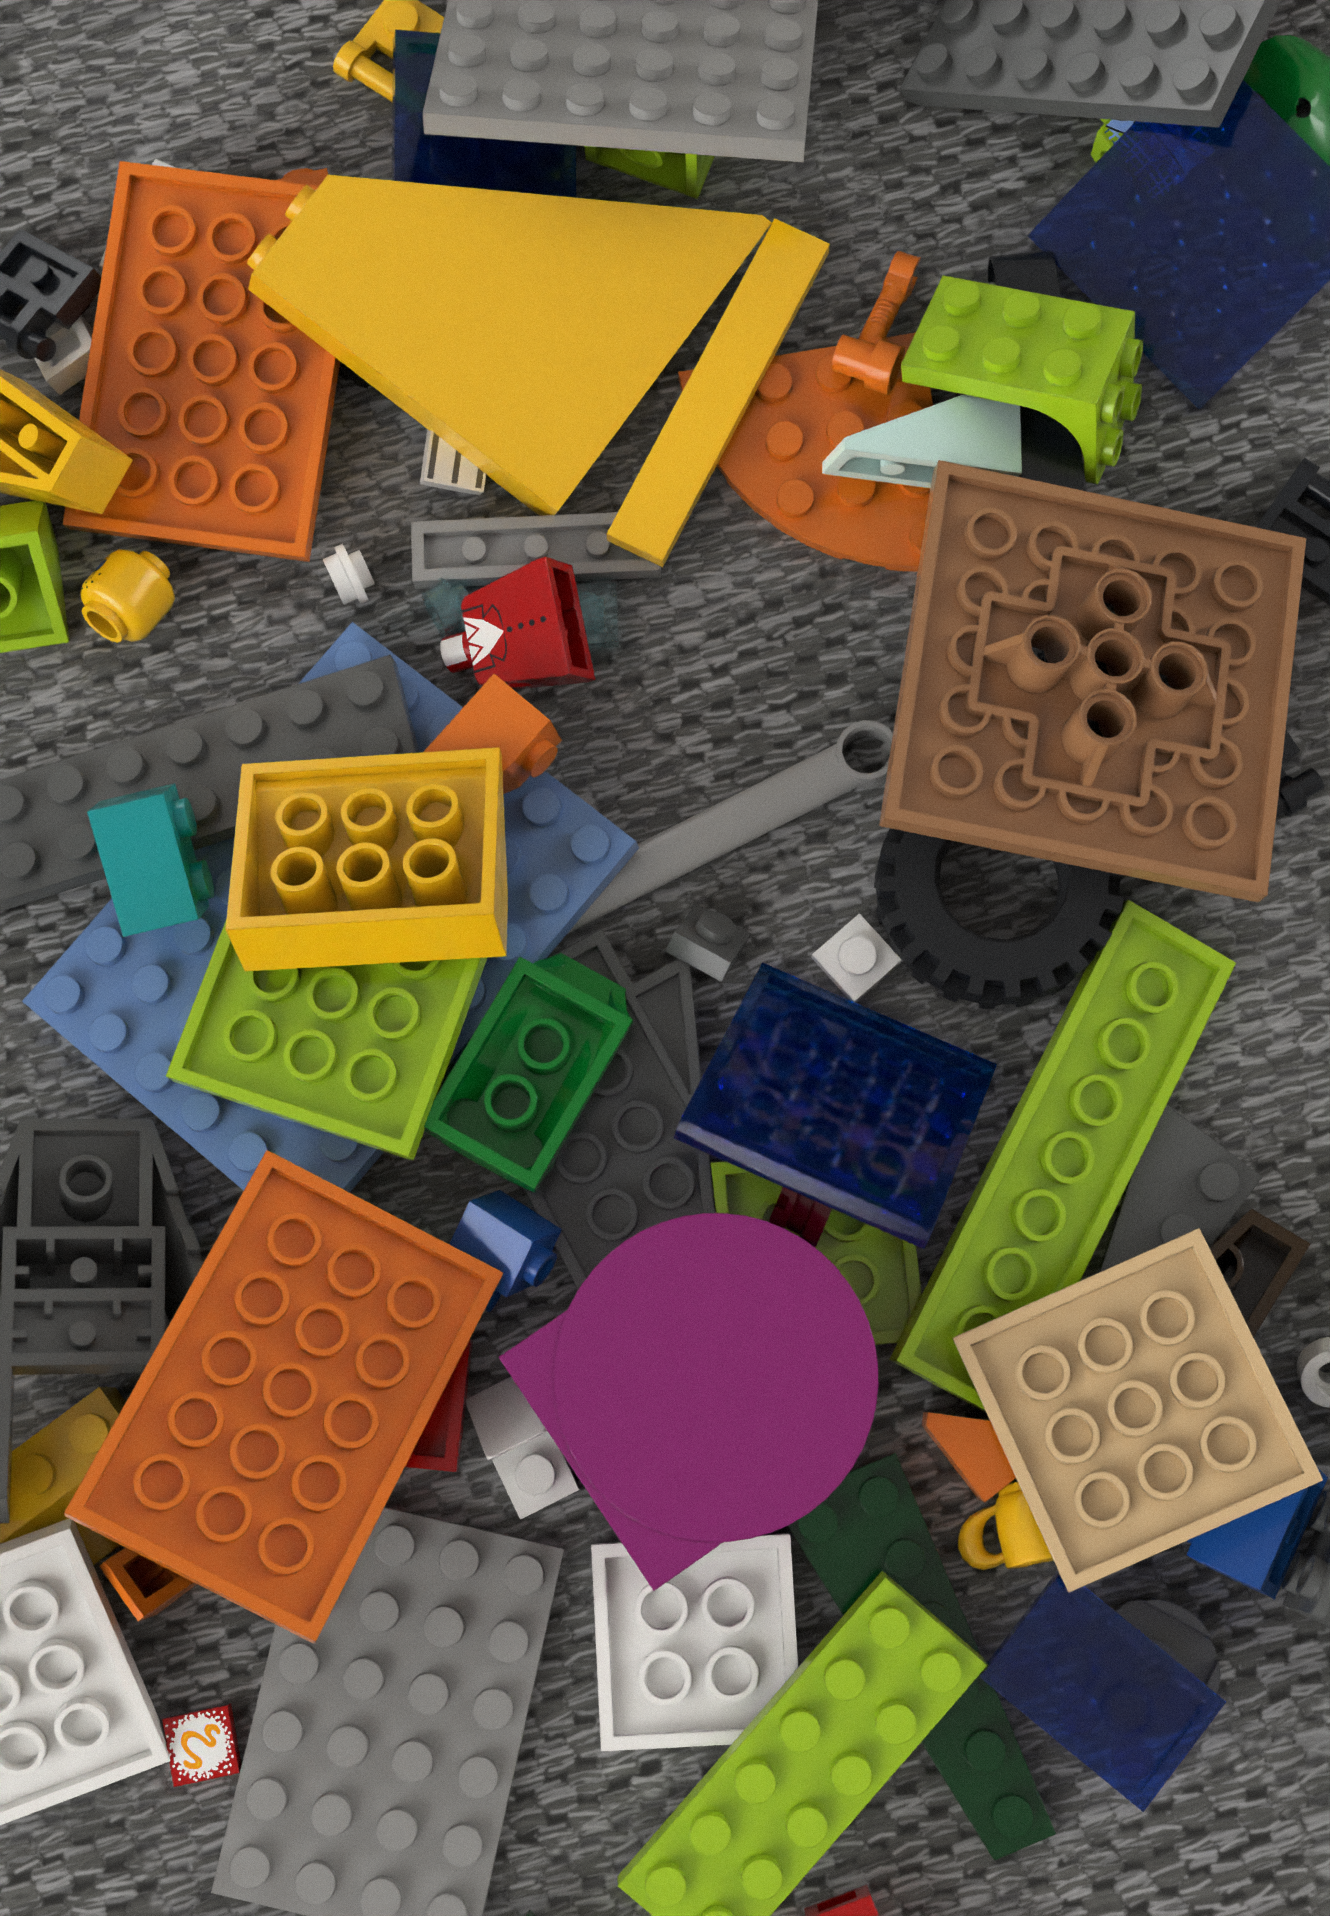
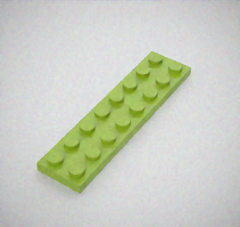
[889,899,1236,1413]

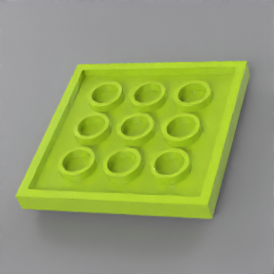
[166,921,488,1161]

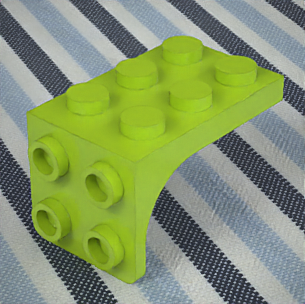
[901,275,1143,484]

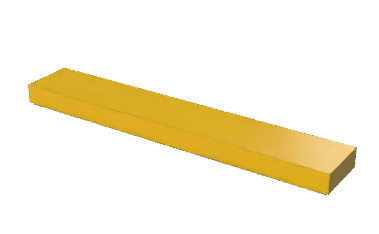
[606,218,830,568]

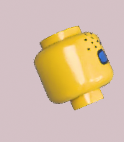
[80,549,175,643]

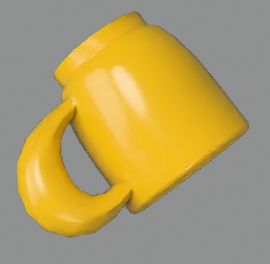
[958,1482,1054,1570]

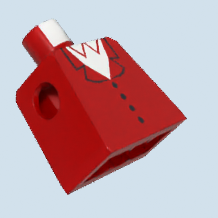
[440,556,596,689]

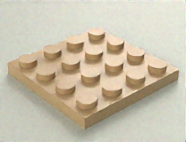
[953,1228,1323,1593]

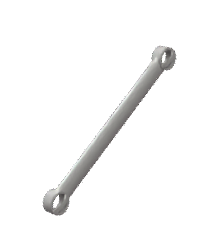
[568,720,893,933]

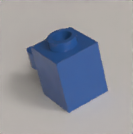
[450,1189,562,1312]

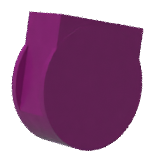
[499,1213,878,1591]

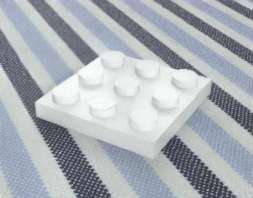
[591,1533,798,1751]

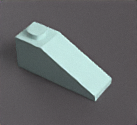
[822,395,1022,488]

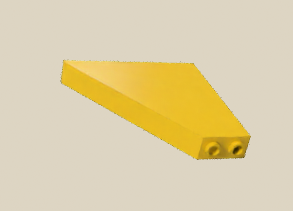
[247,175,772,516]

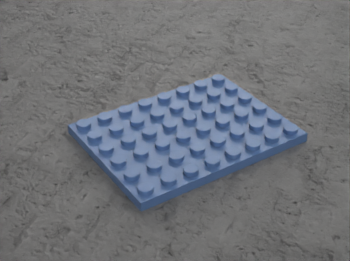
[22,622,639,1193]

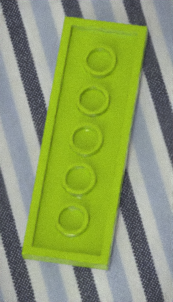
[617,1571,988,1916]

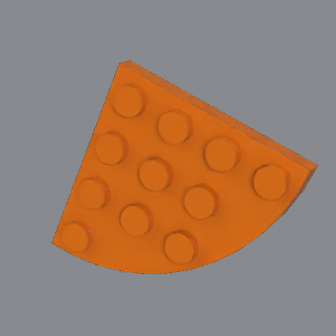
[678,332,933,572]

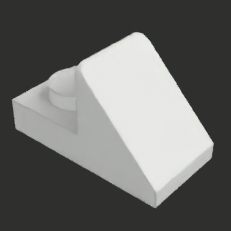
[466,1377,580,1520]

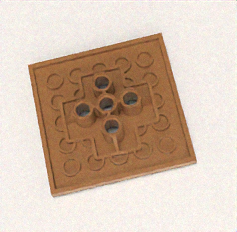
[879,460,1306,902]

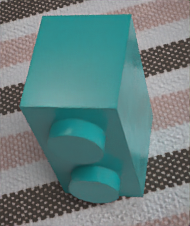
[87,783,214,937]

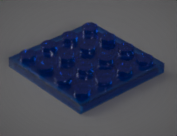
[1027,80,1330,410]
[673,962,997,1249]

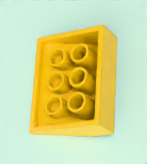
[225,747,508,971]

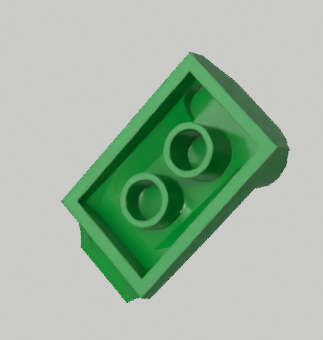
[424,952,633,1193]

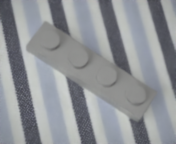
[411,512,661,589]

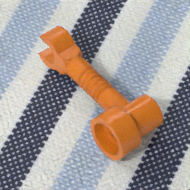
[831,251,921,395]

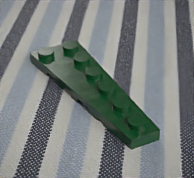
[788,1453,1056,1861]

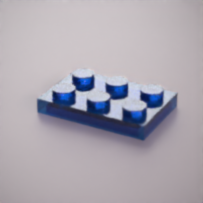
[979,1571,1226,1812]

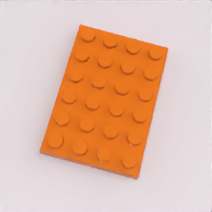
[63,161,340,562]
[64,1150,504,1644]

